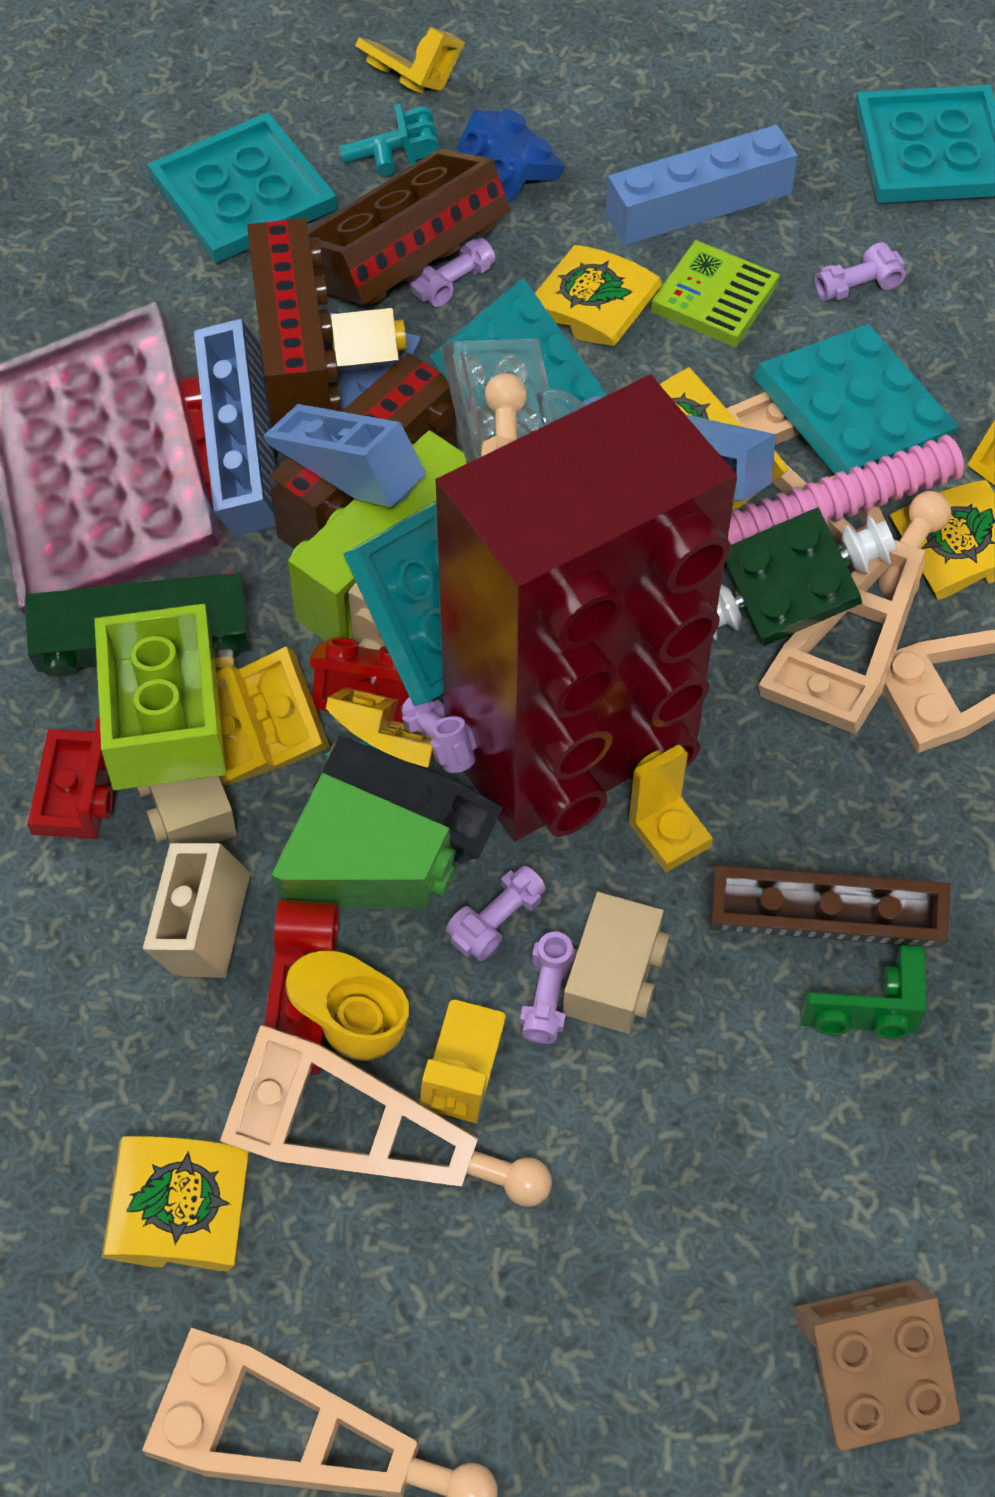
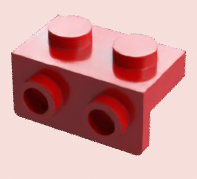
[309,637,409,723]
[27,717,113,840]

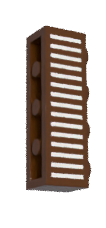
[710,865,951,948]

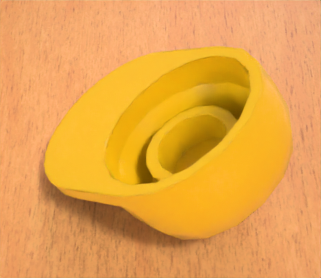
[286,951,409,1061]

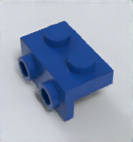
[457,109,565,201]

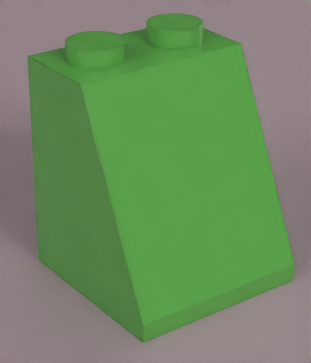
[271,773,457,908]

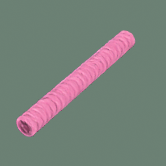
[728,435,964,545]

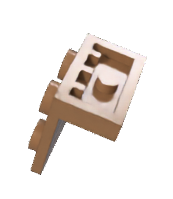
[794,1279,960,1451]

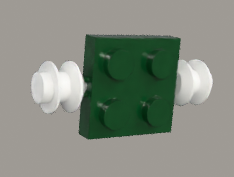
[713,507,897,646]

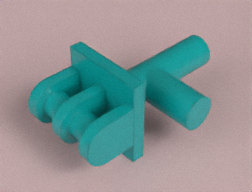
[339,103,440,177]

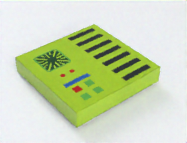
[651,240,780,348]

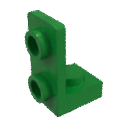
[801,945,926,1039]

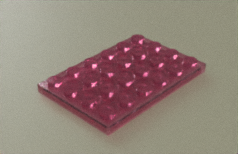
[0,301,220,616]

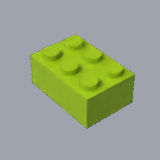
[94,604,226,791]

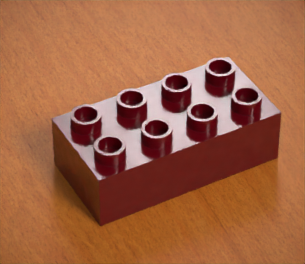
[436,374,737,842]

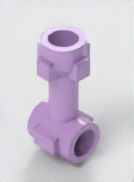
[408,238,495,307]
[814,242,906,301]
[402,697,477,773]
[446,866,546,961]
[520,932,578,1044]

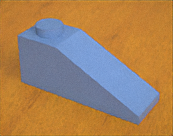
[263,404,426,507]

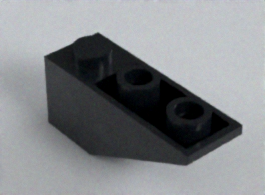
[313,735,503,864]

